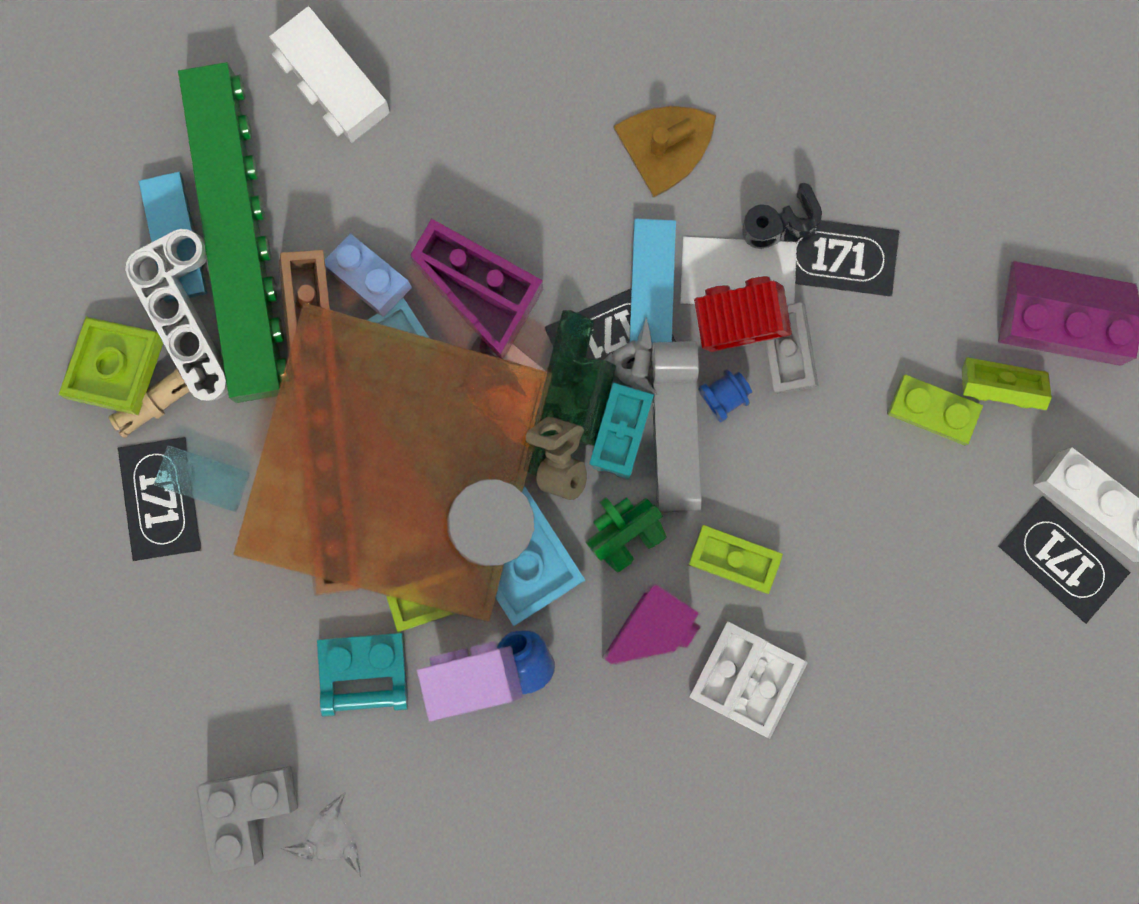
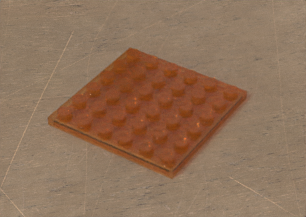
[233,303,552,622]

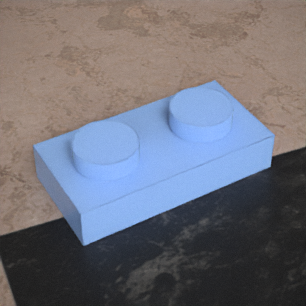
[324,233,412,317]

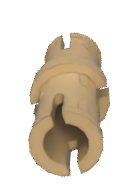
[108,368,190,438]

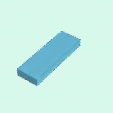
[139,172,208,303]
[629,219,676,344]

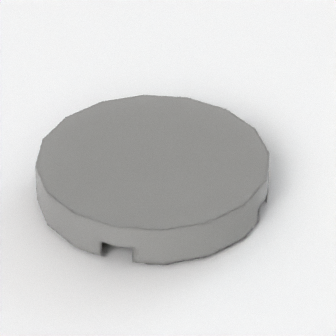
[447,479,534,566]

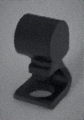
[742,183,822,249]

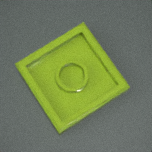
[58,317,163,416]

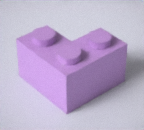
[417,641,523,722]

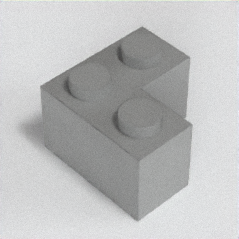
[197,766,298,874]

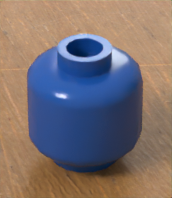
[497,630,555,694]

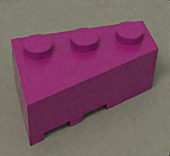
[410,218,543,361]

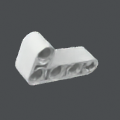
[125,229,228,401]

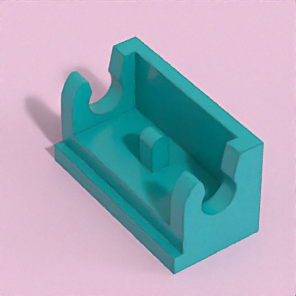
[589,383,654,480]

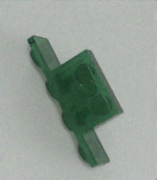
[523,310,617,477]

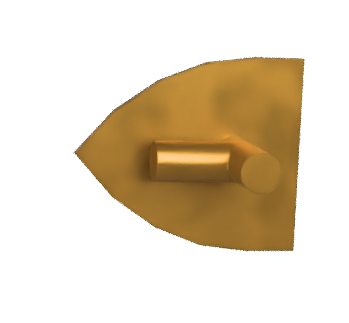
[613,106,716,197]

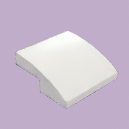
[689,621,807,739]

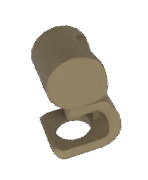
[526,417,587,500]

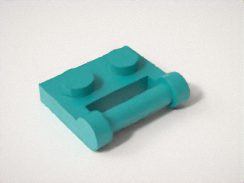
[317,633,408,717]

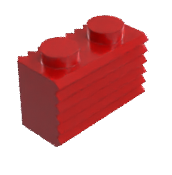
[694,276,792,352]

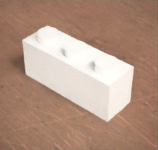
[269,6,390,143]
[1033,447,1139,562]

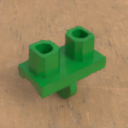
[585,497,667,573]

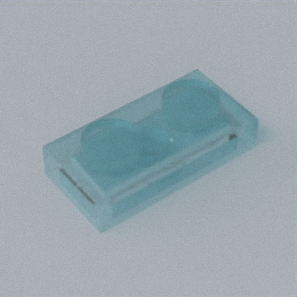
[154,445,250,513]

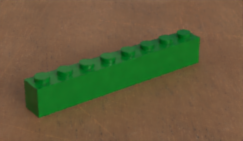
[178,62,291,403]

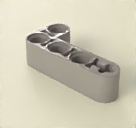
[650,341,701,512]

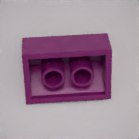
[998,261,1139,366]
[602,584,701,665]

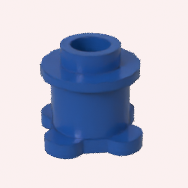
[698,369,752,423]

